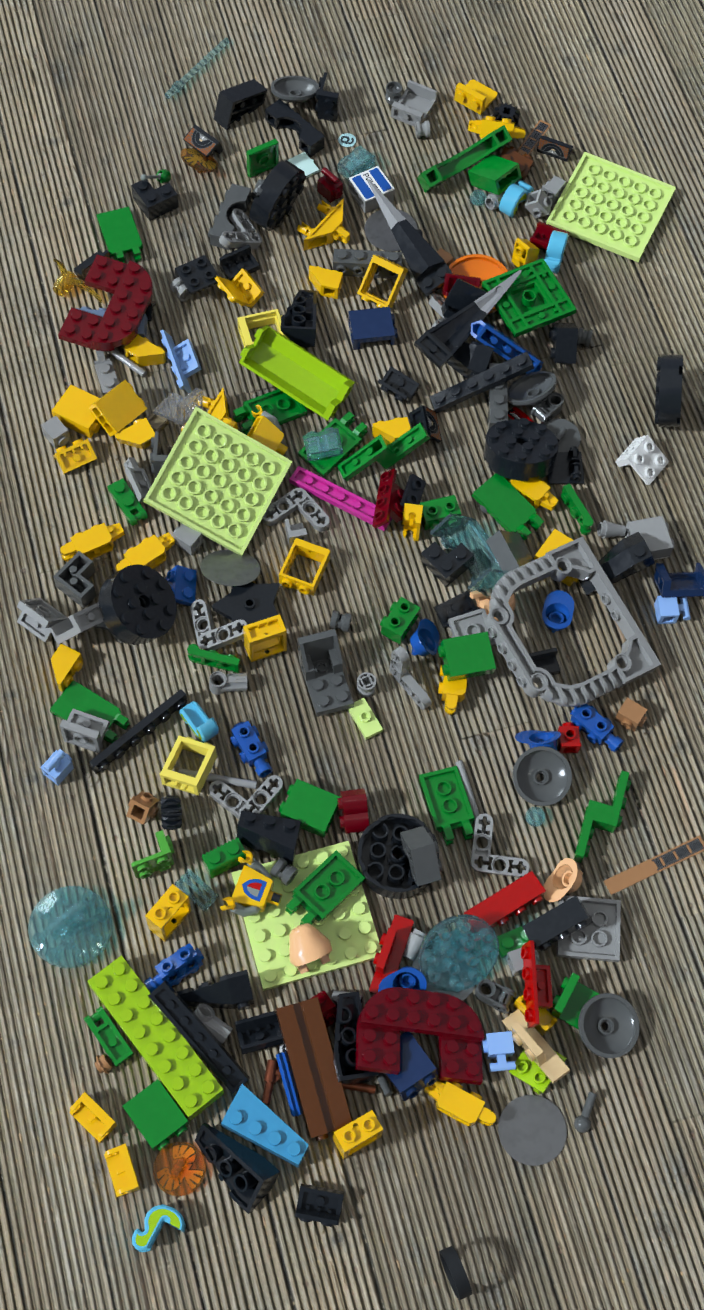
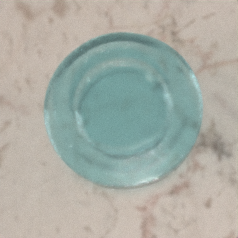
[469,190,486,206]
[525,807,545,827]

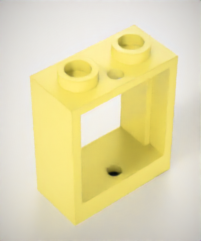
[237,309,289,347]
[160,736,217,796]

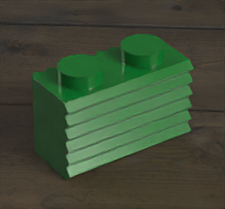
[202,837,246,878]

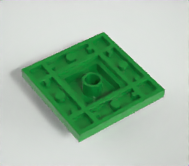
[482,258,577,338]

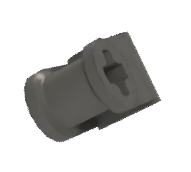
[530,392,564,424]
[474,979,517,1014]

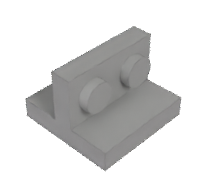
[17,598,68,643]
[448,608,496,646]
[60,709,110,753]

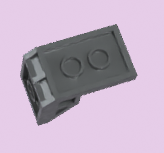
[297,629,354,717]

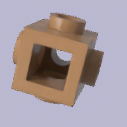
[126,791,159,825]

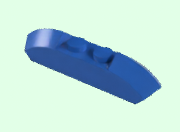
[471,320,543,374]

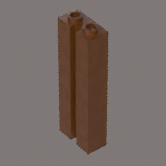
[276,997,352,1141]

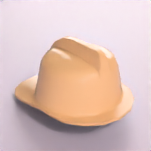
[543,858,583,902]

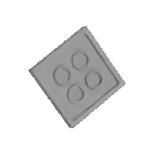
[557,895,621,962]

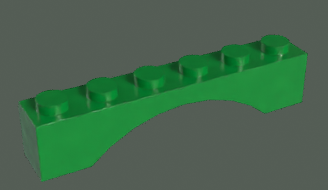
[417,125,513,193]

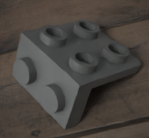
[150,431,168,478]

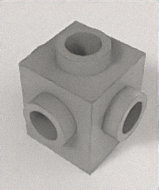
[525,189,553,219]

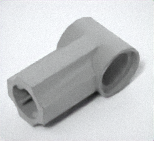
[209,671,247,695]
[194,1003,233,1044]

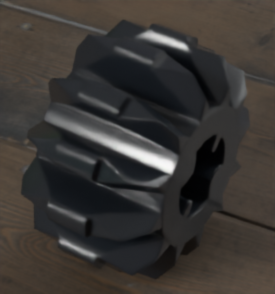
[492,102,520,126]
[160,795,182,830]

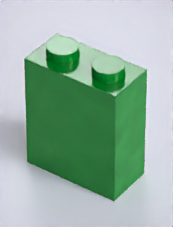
[468,154,522,195]
[438,631,496,681]
[279,779,340,838]
[122,1079,190,1152]

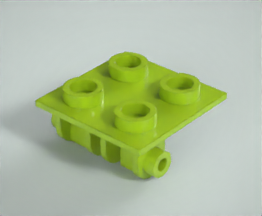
[509,1049,567,1095]

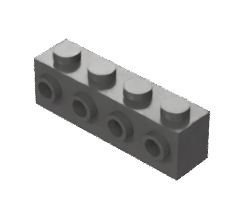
[333,248,402,279]

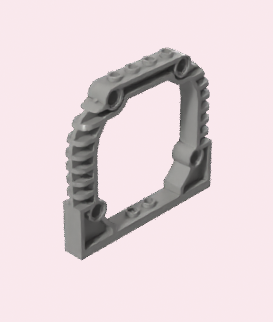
[484,536,661,707]

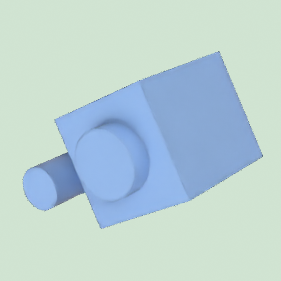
[654,595,691,624]
[40,749,74,786]
[482,1031,516,1072]

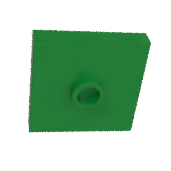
[246,138,279,178]

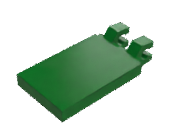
[96,207,143,263]
[233,389,307,435]
[298,411,368,478]
[471,473,544,541]
[50,680,130,744]
[419,766,475,846]
[285,850,365,925]

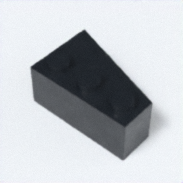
[214,79,267,130]
[237,811,301,866]
[522,896,593,951]

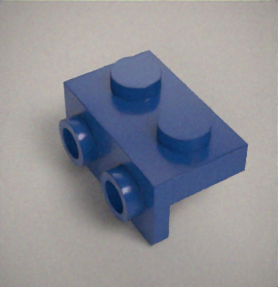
[166,565,197,607]

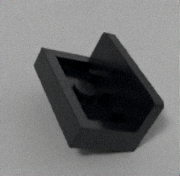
[219,245,260,281]
[378,366,421,403]
[400,474,426,507]
[434,590,480,627]
[235,1011,284,1055]
[295,1183,344,1227]

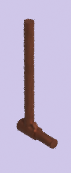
[262,1059,376,1105]

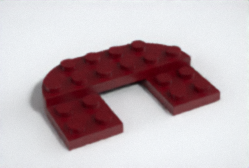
[58,254,153,351]
[356,987,484,1085]

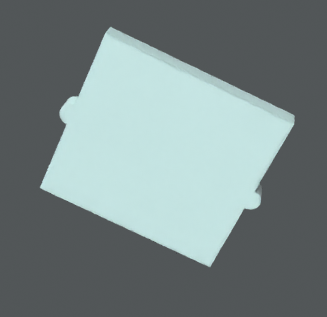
[288,152,319,178]

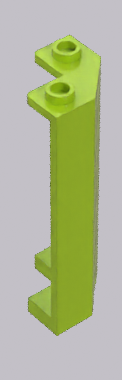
[239,325,356,421]

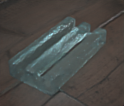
[175,869,219,912]

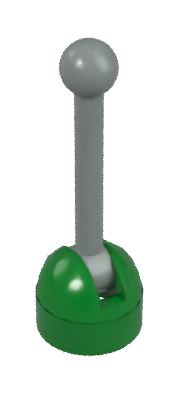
[141,169,171,183]

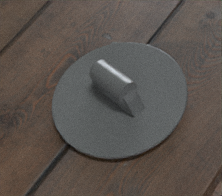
[544,418,581,452]

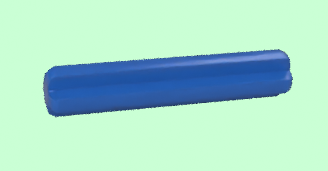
[276,1052,303,1117]

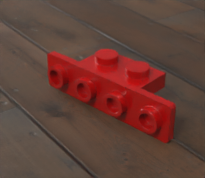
[369,915,414,994]
[521,940,553,1028]

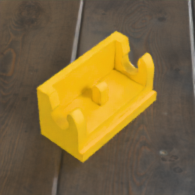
[402,503,423,541]
[513,995,558,1036]
[69,1092,117,1143]
[104,1143,140,1198]

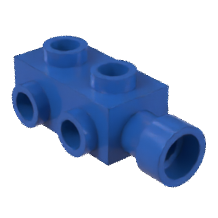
[570,704,624,753]
[230,721,273,778]
[144,943,204,993]

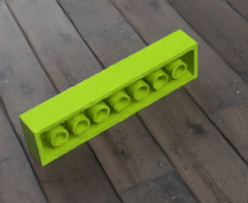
[87,955,224,1121]

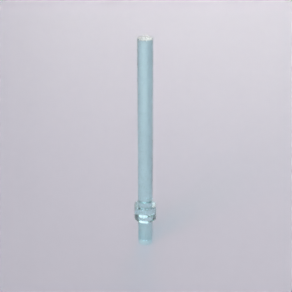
[165,37,230,99]

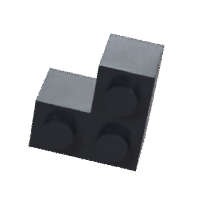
[131,180,179,221]
[549,323,578,364]
[421,542,474,587]

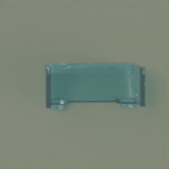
[429,513,504,592]

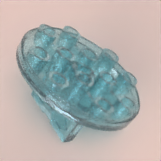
[28,886,112,969]
[418,914,499,992]

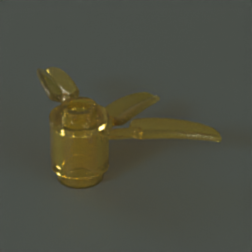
[53,258,102,303]

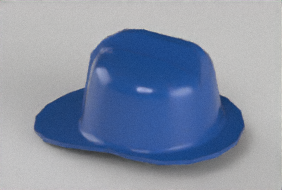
[542,590,574,633]
[410,618,440,656]
[515,730,561,750]
[378,966,427,992]

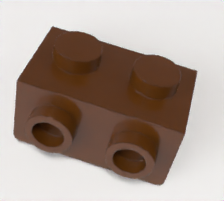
[499,146,535,180]

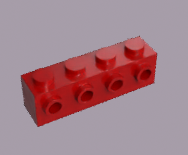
[462,871,546,938]

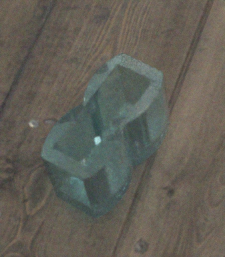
[338,145,375,180]
[303,427,343,461]

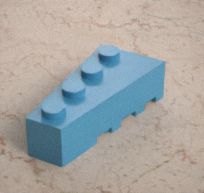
[221,1084,309,1168]

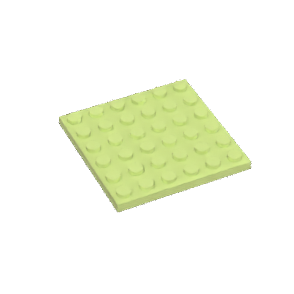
[546,152,676,262]
[143,407,293,556]
[231,841,381,991]

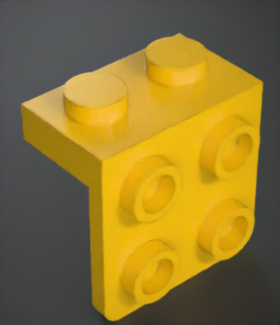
[454,79,498,115]
[215,268,265,308]

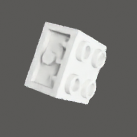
[615,435,669,485]

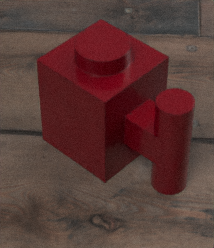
[317,167,343,203]

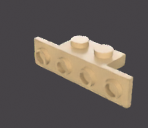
[502,1009,570,1084]

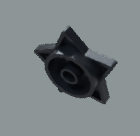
[212,582,280,633]

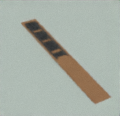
[518,120,551,155]
[603,835,704,895]

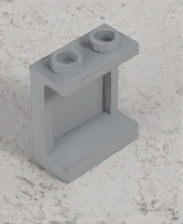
[391,80,438,127]
[49,602,105,644]

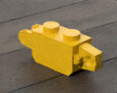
[468,116,526,142]
[504,477,559,511]
[60,523,125,562]
[116,532,175,572]
[438,665,467,715]
[424,1081,497,1127]

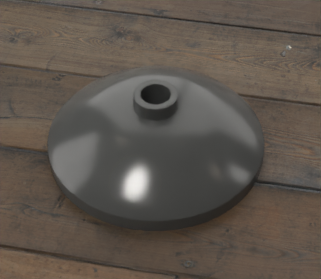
[271,76,319,104]
[507,371,557,406]
[512,746,572,806]
[578,993,640,1058]

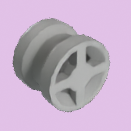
[415,121,430,138]

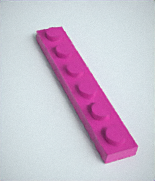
[289,466,392,531]

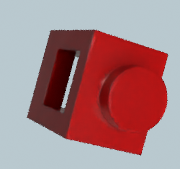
[557,722,581,753]

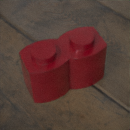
[337,788,369,834]

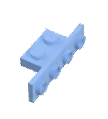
[160,330,202,394]

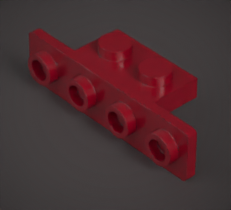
[372,468,404,529]

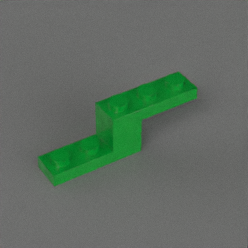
[337,423,430,481]
[573,771,631,863]

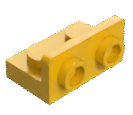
[54,438,97,474]

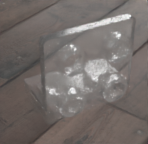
[153,387,203,425]

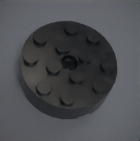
[250,160,306,231]
[655,354,683,427]
[483,418,559,481]
[99,564,177,645]
[357,814,439,899]

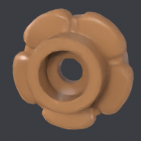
[94,1053,114,1074]

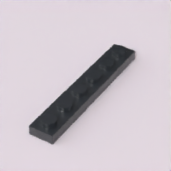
[430,352,534,413]
[89,689,187,774]
[148,980,250,1094]

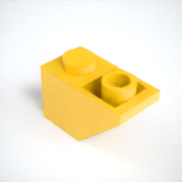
[511,238,540,267]
[309,265,343,299]
[124,334,166,367]
[372,417,411,443]
[114,418,155,449]
[51,644,83,692]

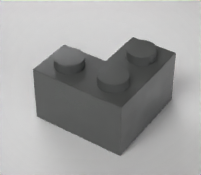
[53,551,97,608]
[400,826,443,886]

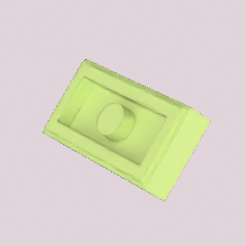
[347,698,383,740]

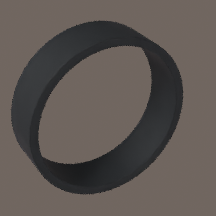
[439,1246,472,1300]

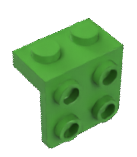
[131,830,175,879]

